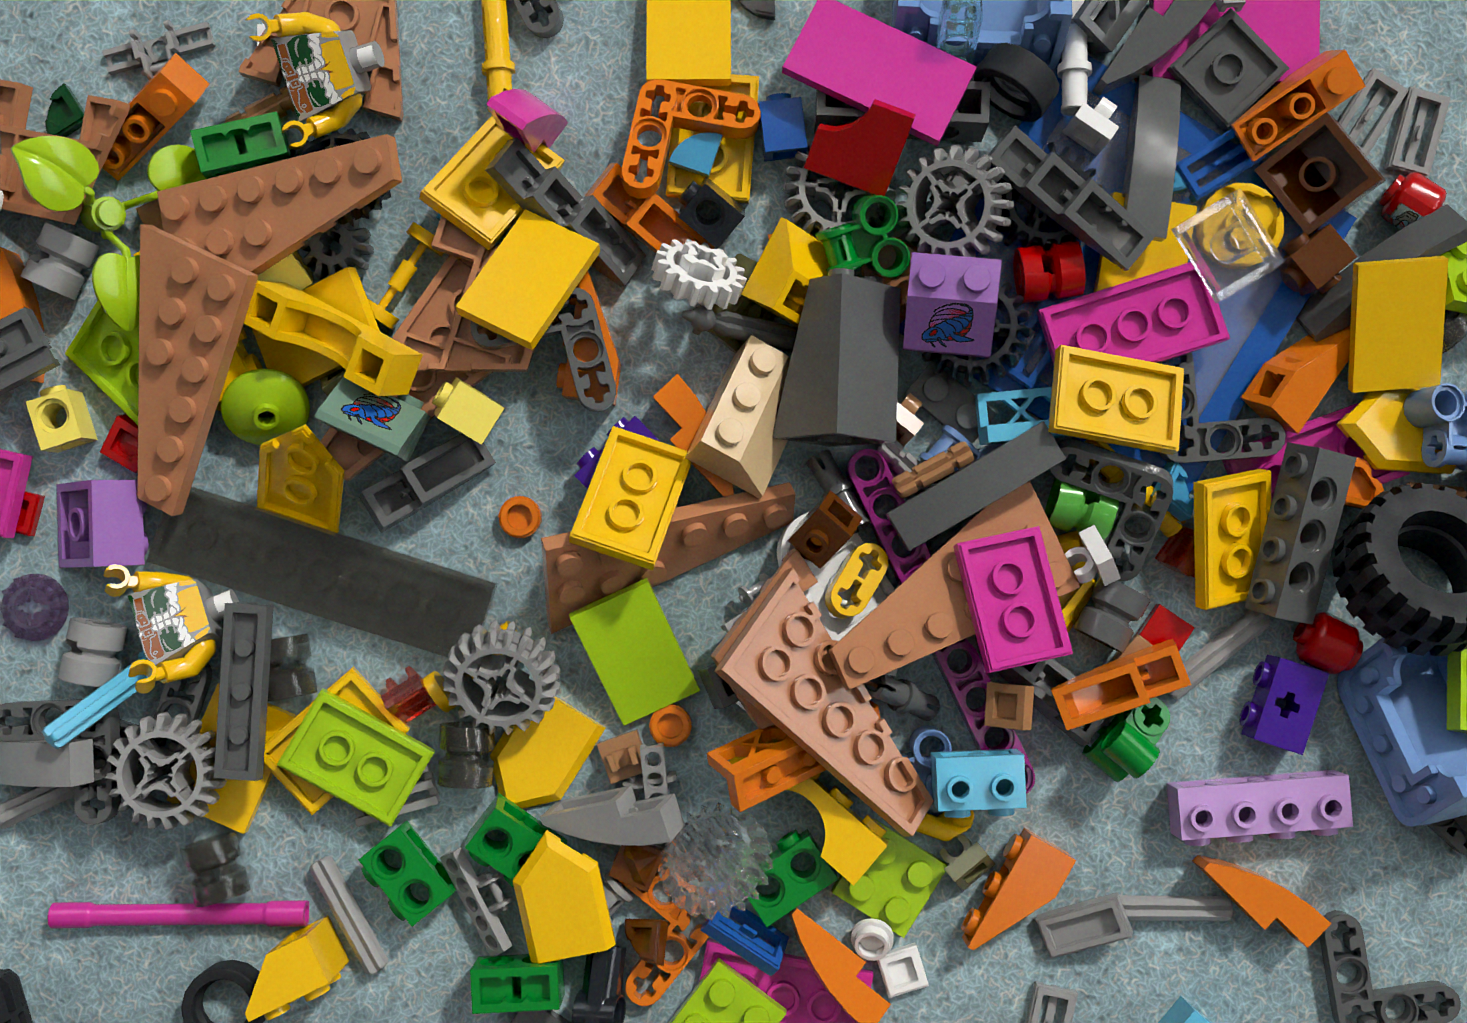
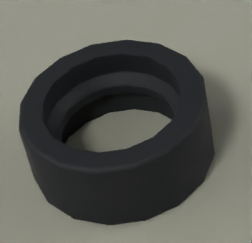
[973,43,1059,122]
[181,960,265,1023]

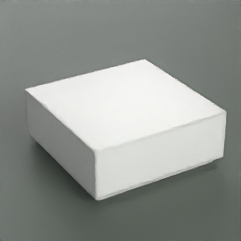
[877,942,929,998]

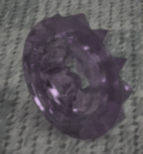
[0,574,69,641]

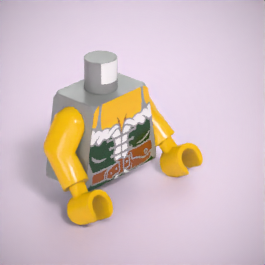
[245,12,385,150]
[103,564,239,694]

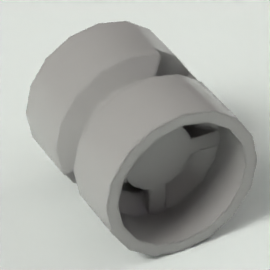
[21,222,100,300]
[58,617,128,687]

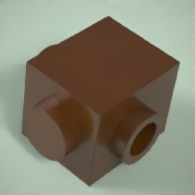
[1275,224,1357,296]
[787,490,863,569]

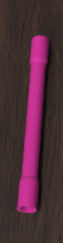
[48,900,309,929]

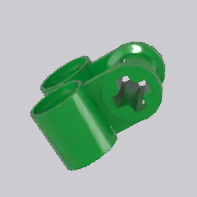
[815,195,910,277]
[1082,697,1170,782]

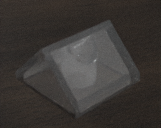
[1172,189,1285,303]

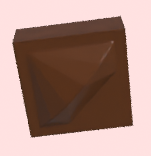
[608,845,665,893]

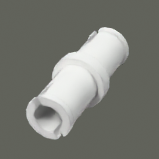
[1057,24,1092,116]

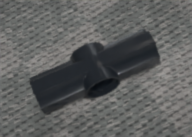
[572,945,626,1023]

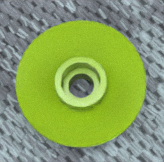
[221,369,310,445]

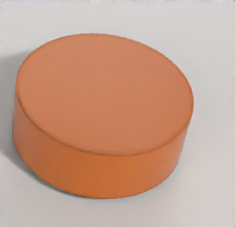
[499,496,542,538]
[649,704,692,747]

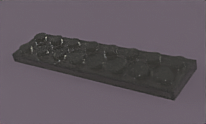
[146,486,498,658]

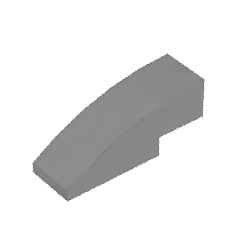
[0,739,94,787]
[540,785,685,846]

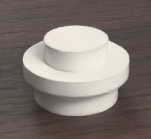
[851,918,894,961]

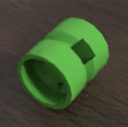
[1045,478,1119,541]

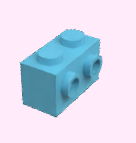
[930,749,1027,818]

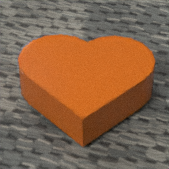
[1344,457,1384,509]

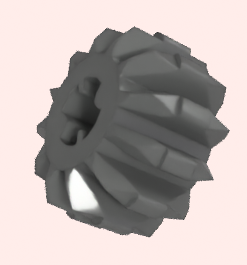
[301,219,374,280]

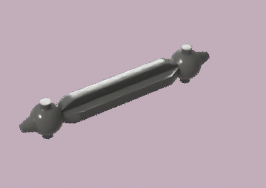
[682,305,798,352]

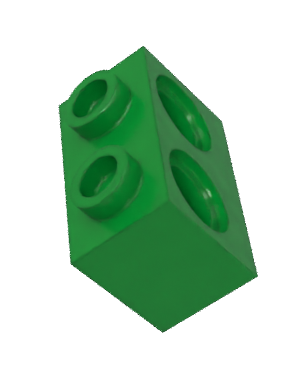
[190,111,291,179]
[465,793,567,888]
[358,820,456,927]
[738,829,838,927]
[470,954,565,1014]

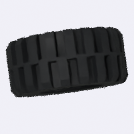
[1332,483,1467,656]

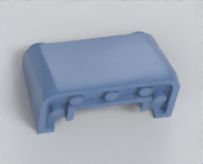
[891,0,1073,70]
[1337,638,1467,827]

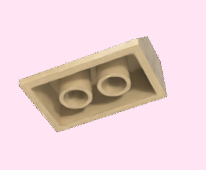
[685,335,790,499]

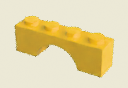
[244,281,423,396]
[729,739,888,886]

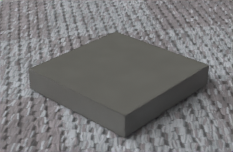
[1167,8,1290,131]

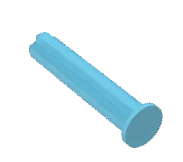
[42,651,148,749]

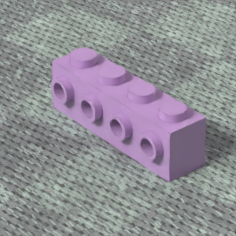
[1167,770,1353,846]

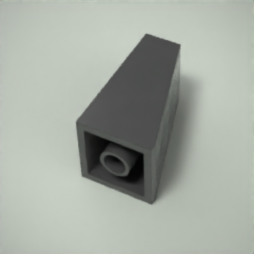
[773,268,901,447]

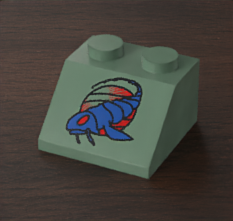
[314,376,430,462]

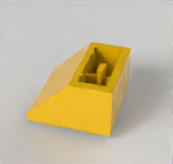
[741,217,829,328]
[245,915,350,1022]

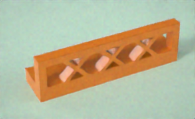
[706,700,880,812]

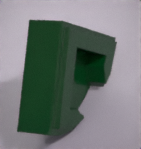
[45,83,85,137]

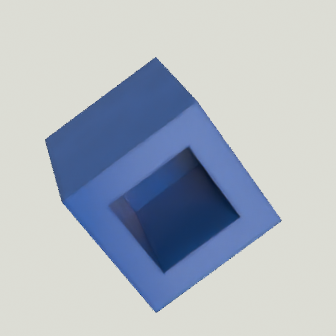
[759,93,807,162]

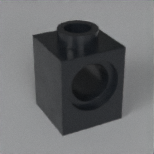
[678,176,745,249]

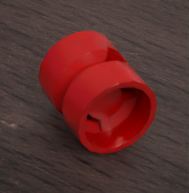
[1013,241,1086,304]

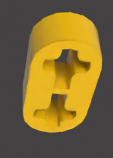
[825,543,888,619]

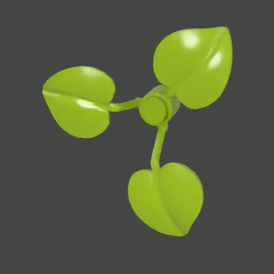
[11,136,206,331]

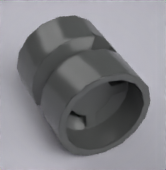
[1073,577,1151,653]

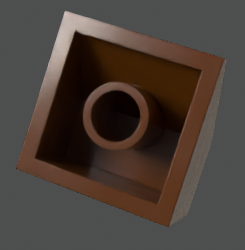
[1255,112,1386,236]

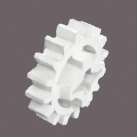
[651,239,747,310]

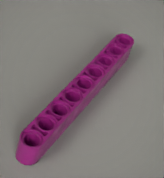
[846,449,1035,794]

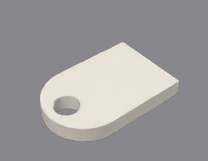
[777,512,895,641]

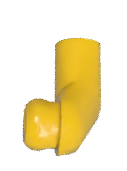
[916,810,974,841]

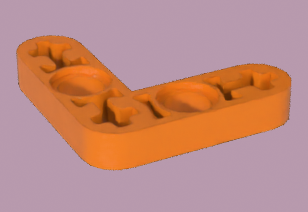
[622,79,761,199]
[613,852,712,1006]

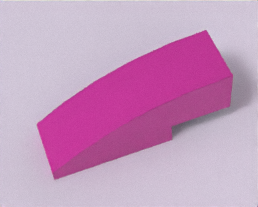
[486,89,568,153]

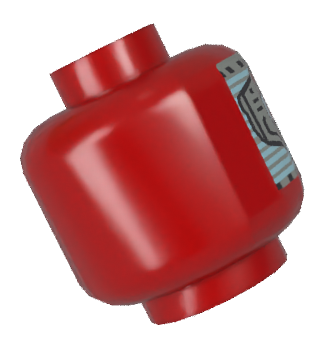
[1378,172,1447,230]
[1293,612,1364,674]

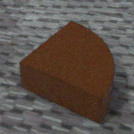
[625,918,669,966]

